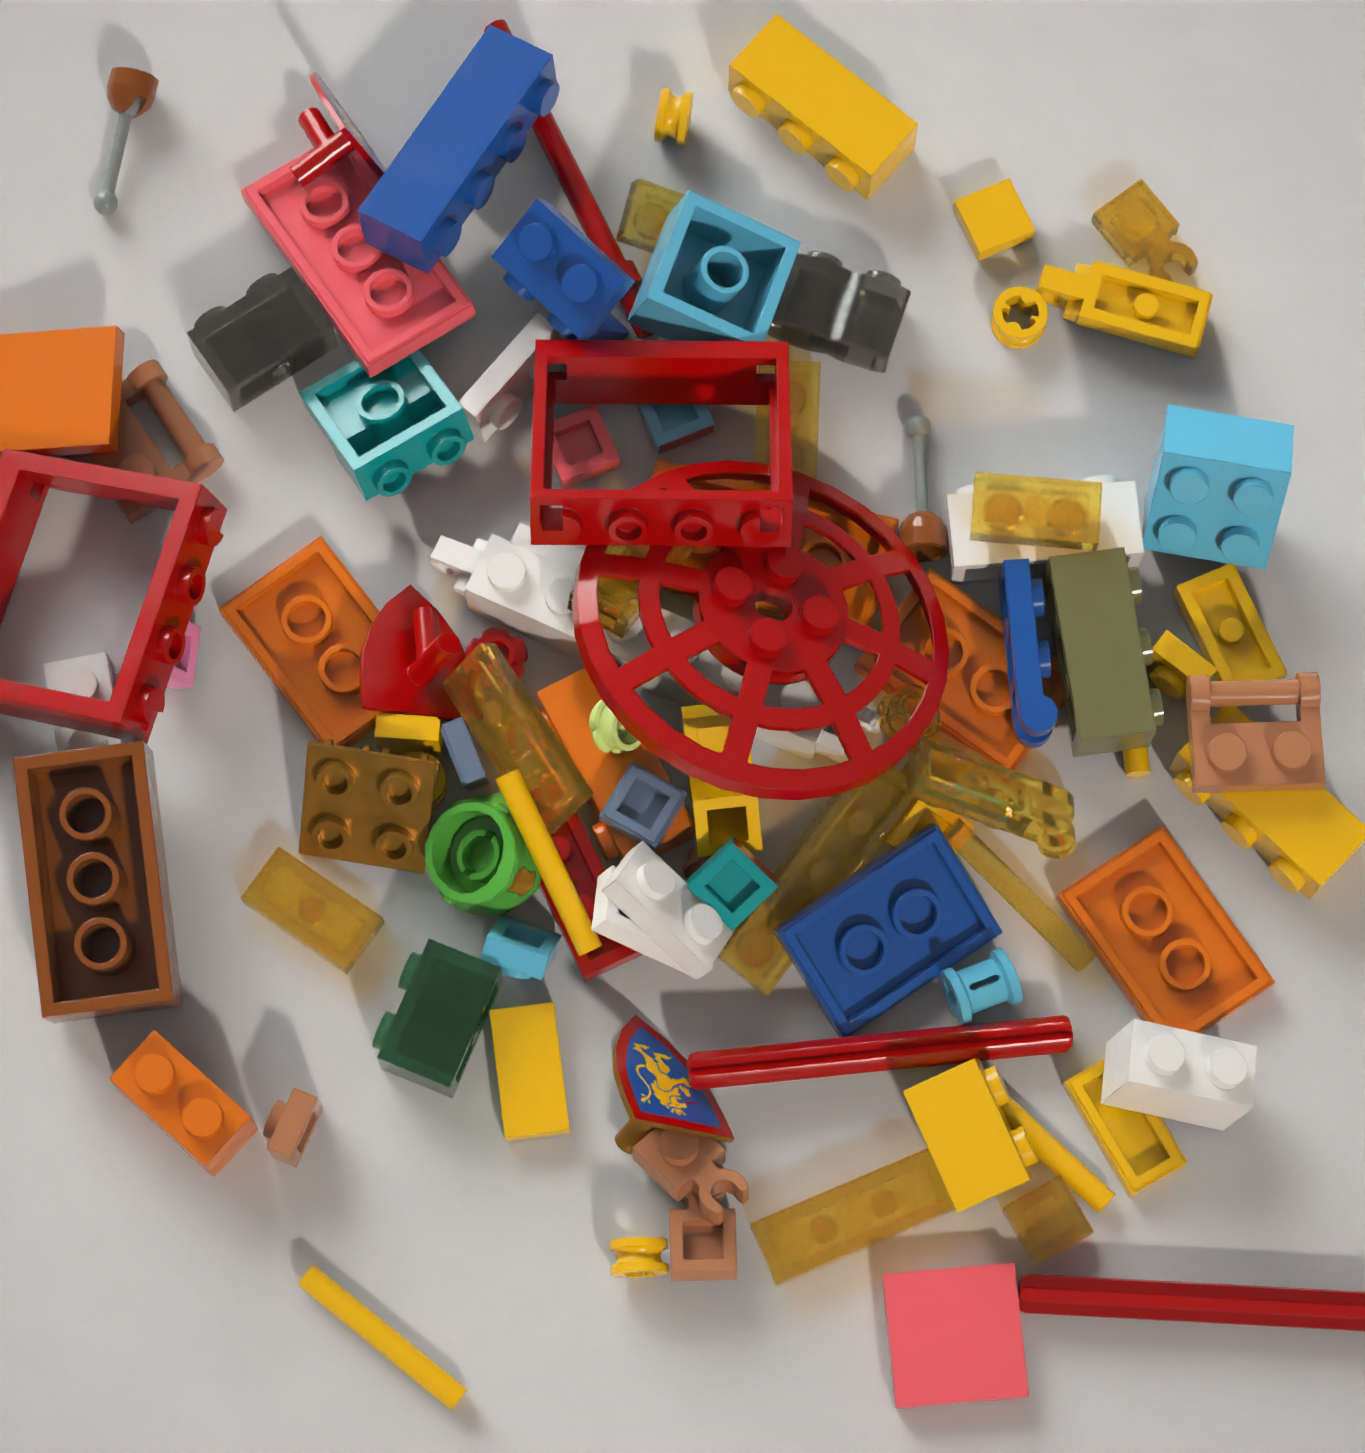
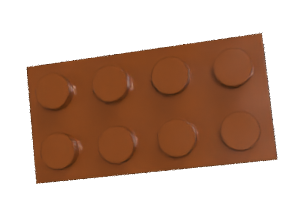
[13,740,183,1024]

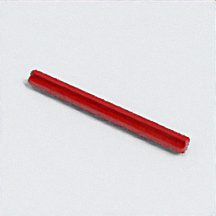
[687,1015,1073,1090]
[1018,1274,1365,1332]

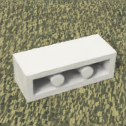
[942,475,1144,585]

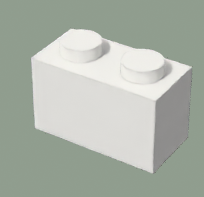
[1100,1019,1258,1131]

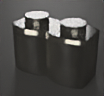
[768,251,911,373]

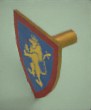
[612,1014,735,1154]

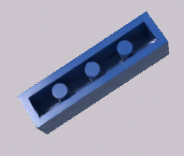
[357,25,560,274]

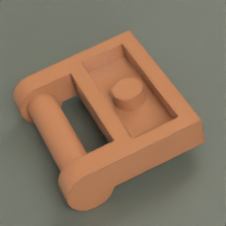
[84,360,224,524]
[1186,672,1326,793]

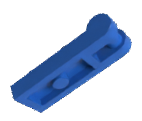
[998,558,1058,748]

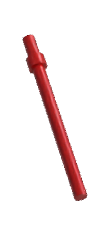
[484,19,653,339]

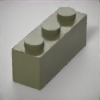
[1042,547,1164,757]

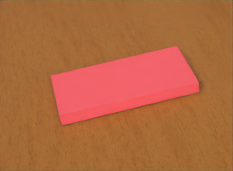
[241,148,476,378]

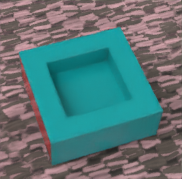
[686,835,779,931]

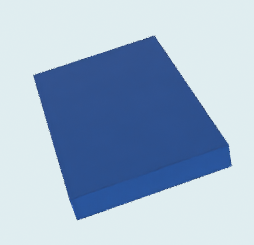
[772,823,1003,1038]

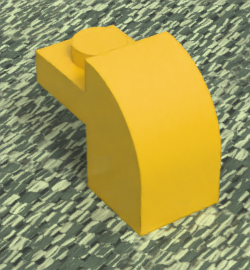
[681,704,763,857]

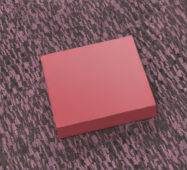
[882,1263,1029,1409]

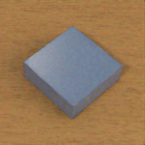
[440,716,489,791]
[599,761,688,853]

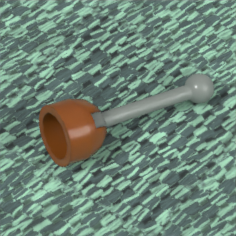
[93,67,159,215]
[898,414,949,562]

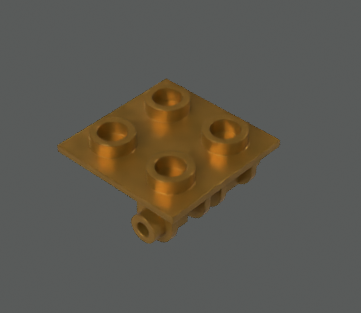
[298,739,441,874]

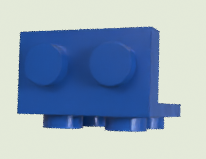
[491,198,635,340]

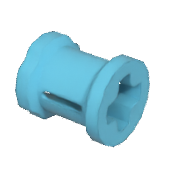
[939,948,1023,1025]

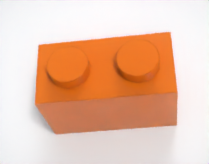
[109,1030,258,1177]

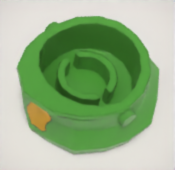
[425,793,541,915]

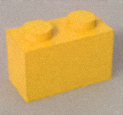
[903,1058,1039,1213]

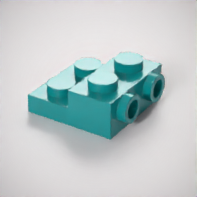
[299,349,474,501]

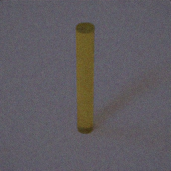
[943,818,1096,972]

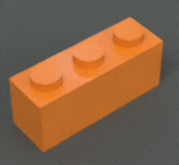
[532,668,694,862]

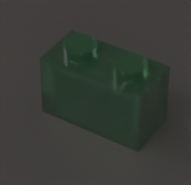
[372,939,503,1098]

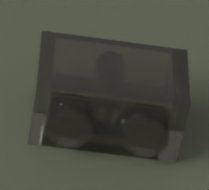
[187,267,338,412]

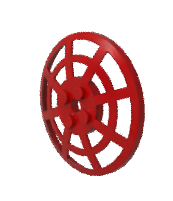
[572,460,949,800]

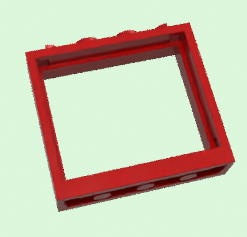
[530,340,793,547]
[0,448,227,744]

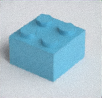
[627,190,801,341]
[1142,404,1294,570]

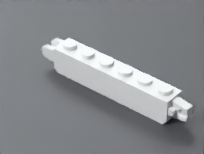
[430,534,885,763]

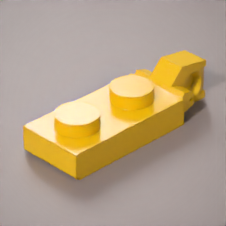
[1036,260,1213,358]

